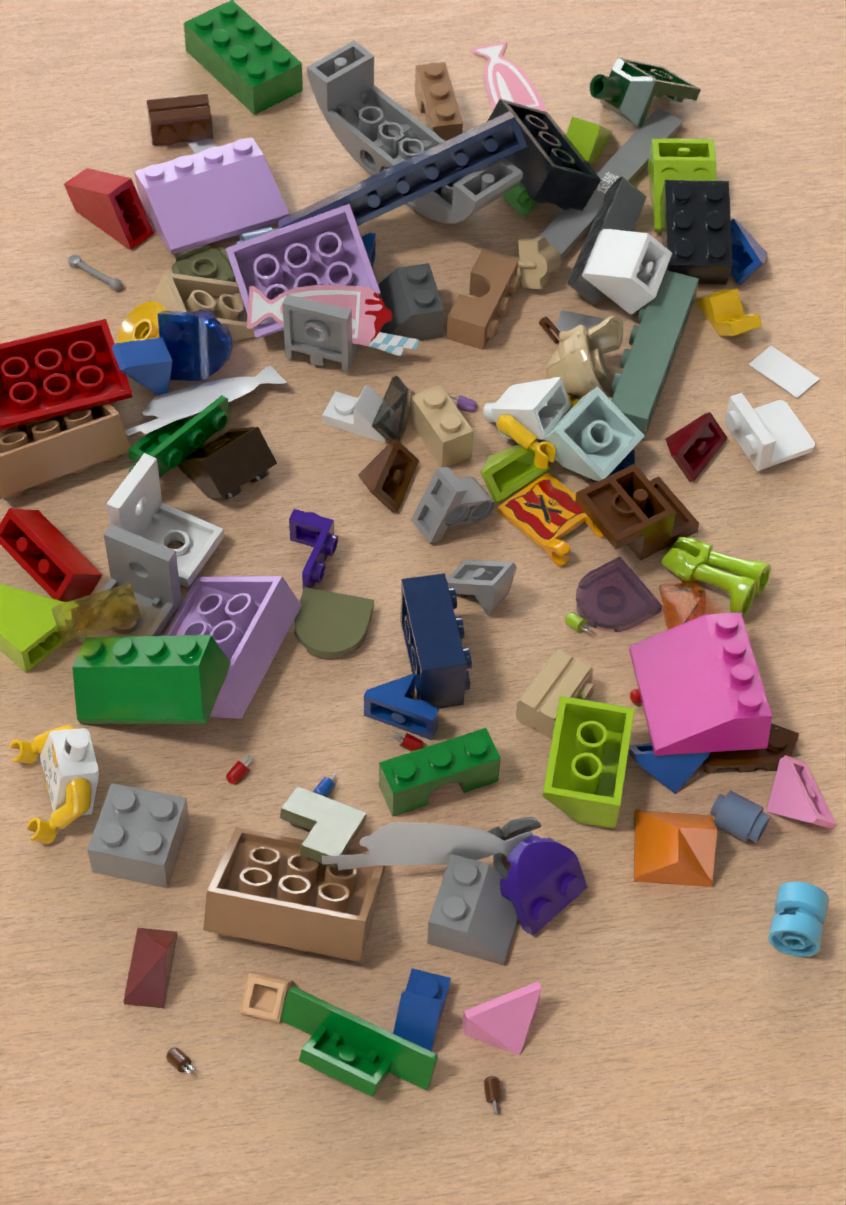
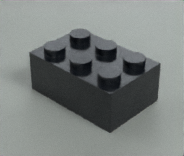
[660,180,733,285]

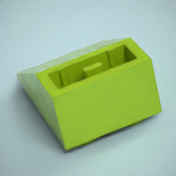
[648,139,717,232]

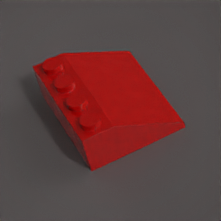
[0,319,133,430]

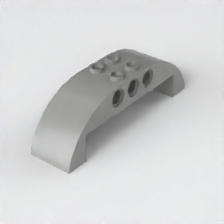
[307,41,523,224]

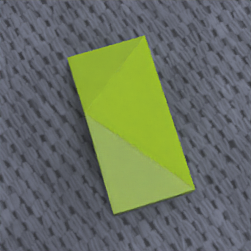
[480,444,550,502]

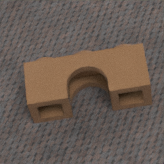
[415,62,463,141]
[447,251,521,350]

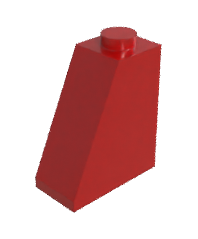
[64,168,154,250]

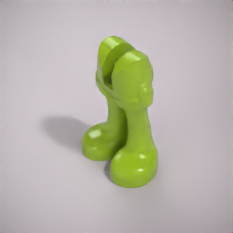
[662,537,771,618]

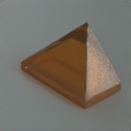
[659,582,706,630]

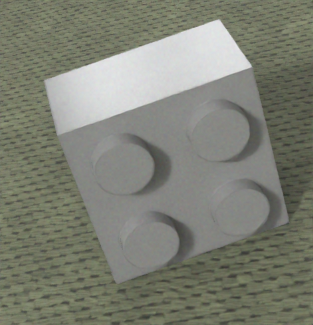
[88,783,189,888]

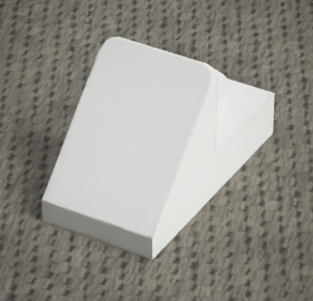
[322,385,398,443]

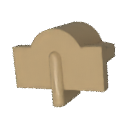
[516,237,561,289]

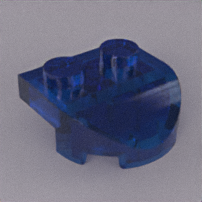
[158,309,232,381]

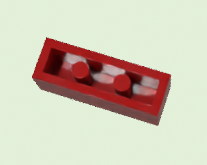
[0,508,103,603]

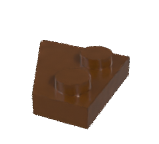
[703,723,799,774]

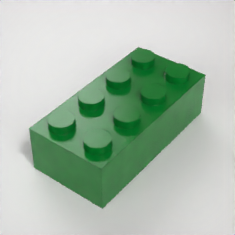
[183,0,303,115]

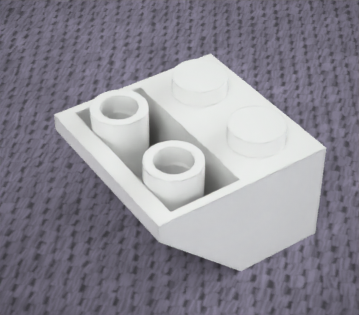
[582,229,672,315]

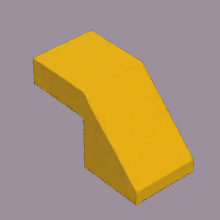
[696,289,762,336]

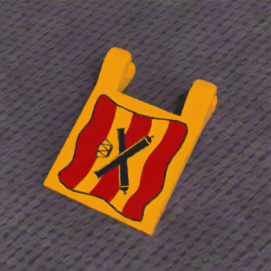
[497,472,604,567]

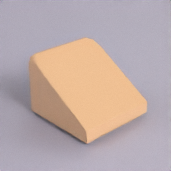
[240,971,292,1023]

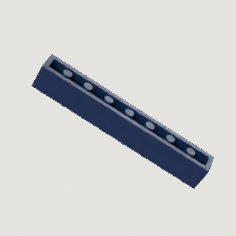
[278,111,527,229]

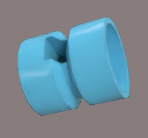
[768,882,829,957]

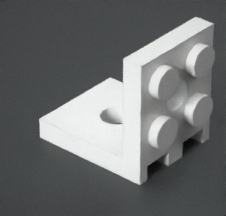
[106,453,224,588]

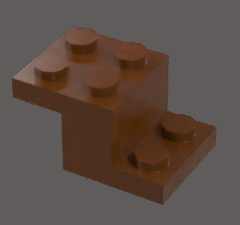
[575,464,699,561]

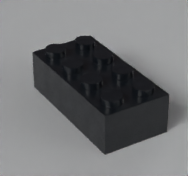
[487,99,601,211]

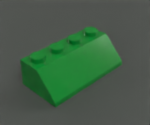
[72,635,231,724]

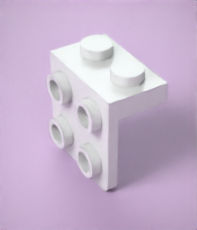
[724,393,815,471]

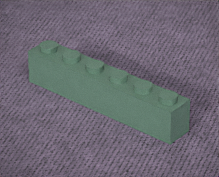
[607,270,699,441]

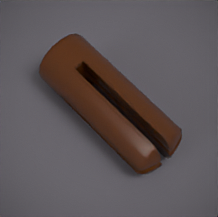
[539,317,560,343]

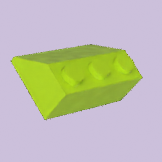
[542,696,635,829]

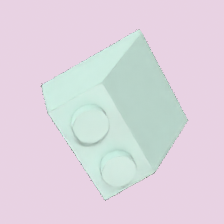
[539,387,644,481]

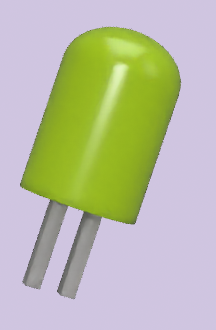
[565,612,592,633]

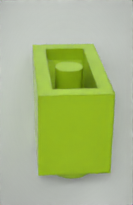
[566,116,613,164]

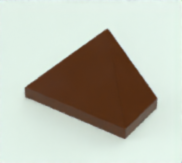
[358,439,419,513]

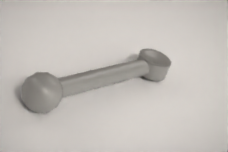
[68,255,122,291]

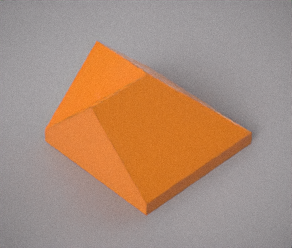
[634,810,717,887]

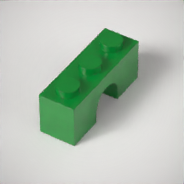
[379,728,501,817]

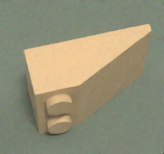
[149,272,255,351]

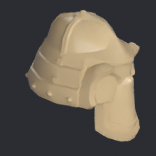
[546,316,624,398]

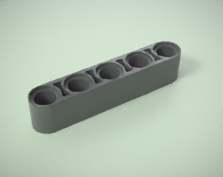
[567,176,647,304]

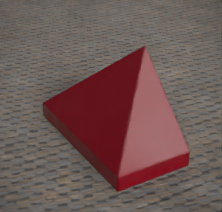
[665,412,728,482]
[123,928,178,1008]

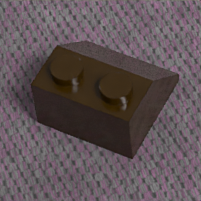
[178,427,277,501]

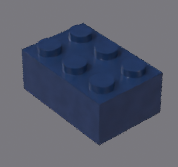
[400,573,472,709]

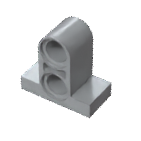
[411,467,495,544]

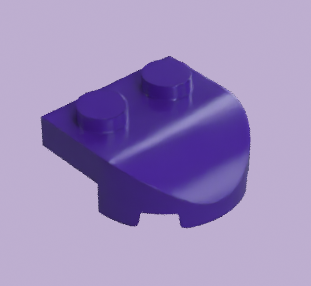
[500,835,587,936]

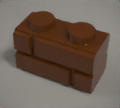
[147,94,213,145]

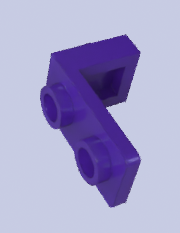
[289,509,338,589]

